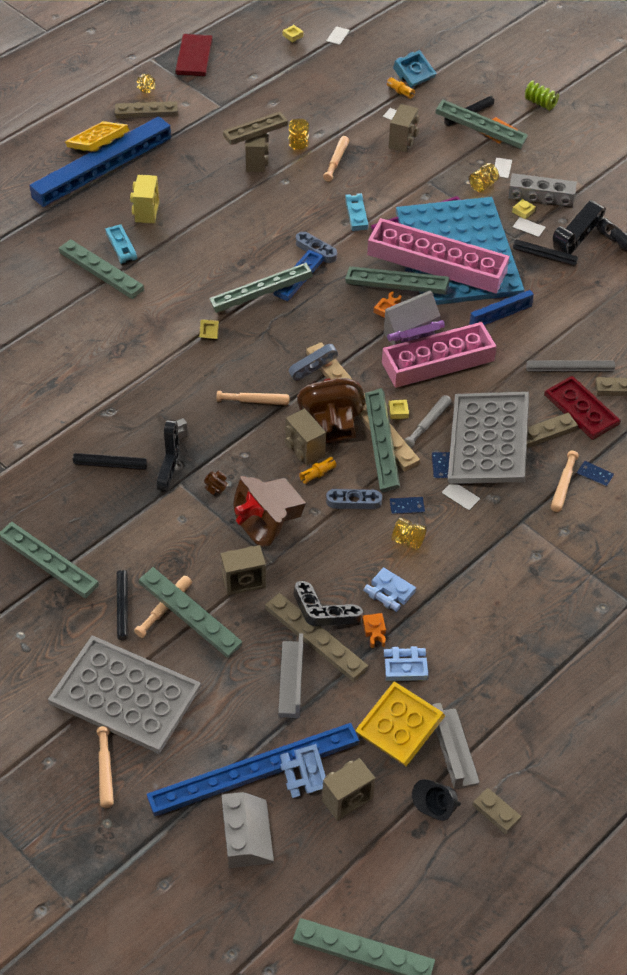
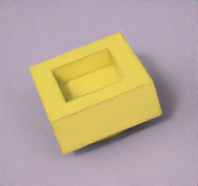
[283,25,303,42]
[512,199,536,219]
[199,320,219,339]
[388,400,409,419]

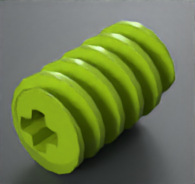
[525,80,559,110]

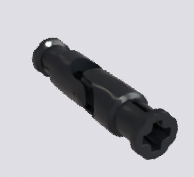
[595,218,627,251]

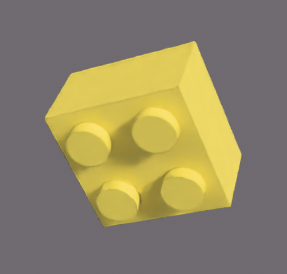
[130,175,159,223]

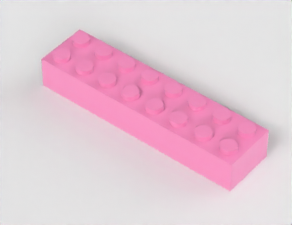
[367,218,510,294]

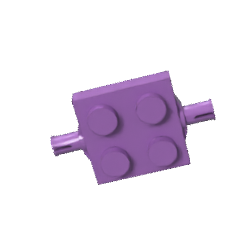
[387,320,445,343]

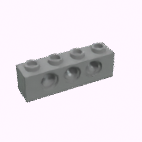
[508,173,577,207]

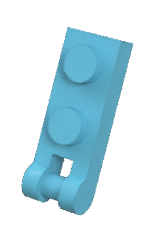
[345,193,368,231]
[105,224,137,264]

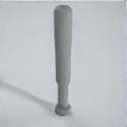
[404,395,451,448]

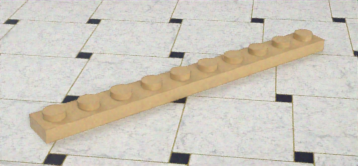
[306,342,420,472]

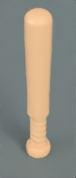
[323,136,349,182]
[217,391,290,405]
[551,451,579,512]
[134,576,192,638]
[97,726,114,808]

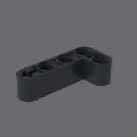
[553,200,606,254]

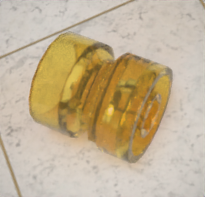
[289,118,309,149]
[469,163,499,192]
[391,517,427,551]

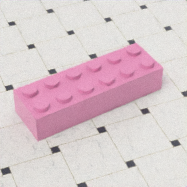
[382,322,497,388]

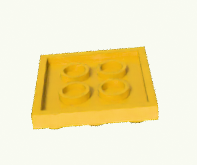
[65,121,129,152]
[355,681,445,767]

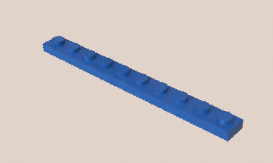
[147,723,359,817]

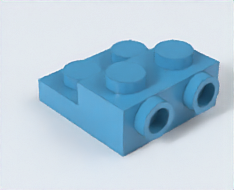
[393,50,437,88]

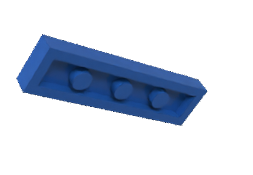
[273,250,324,301]
[469,290,534,325]

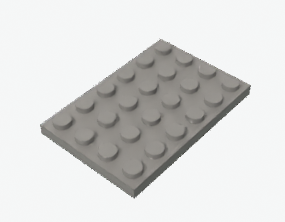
[448,392,529,483]
[48,636,201,754]

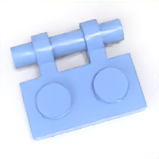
[363,567,416,612]
[384,646,428,681]
[280,744,326,798]

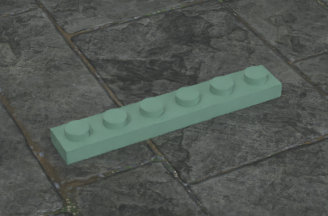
[435,99,528,149]
[59,239,144,299]
[210,263,313,313]
[345,266,450,294]
[364,388,400,493]
[0,522,99,599]
[139,567,242,658]
[293,918,435,975]

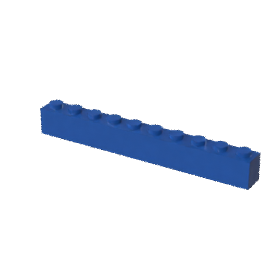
[29,116,171,207]

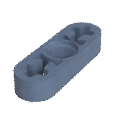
[296,232,337,263]
[289,344,338,381]
[326,489,382,509]

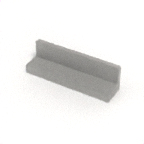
[278,633,303,718]
[432,703,479,790]

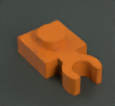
[373,292,401,318]
[362,613,386,648]

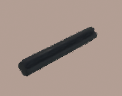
[444,96,495,126]
[513,239,578,266]
[72,453,147,469]
[116,570,128,640]

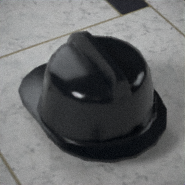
[412,779,461,821]

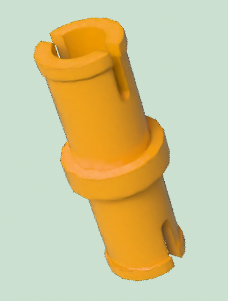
[387,77,415,99]
[299,457,337,484]

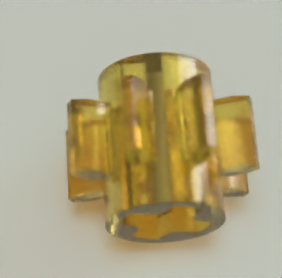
[137,74,156,93]

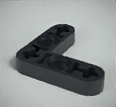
[156,420,180,492]
[293,581,363,626]

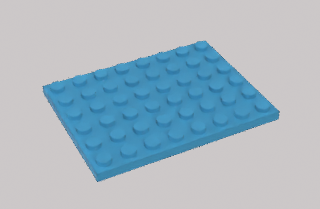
[396,197,524,305]

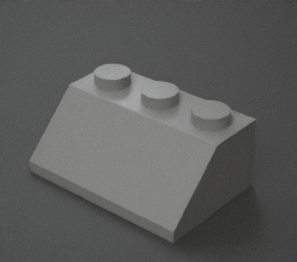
[384,291,441,345]
[222,792,274,868]

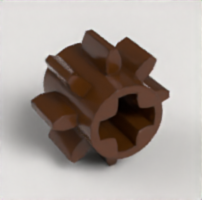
[204,470,228,495]

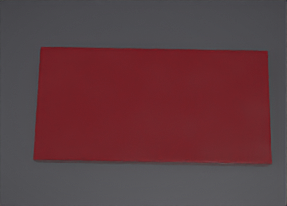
[175,34,213,76]
[544,376,621,440]

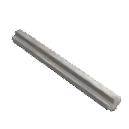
[526,360,615,371]

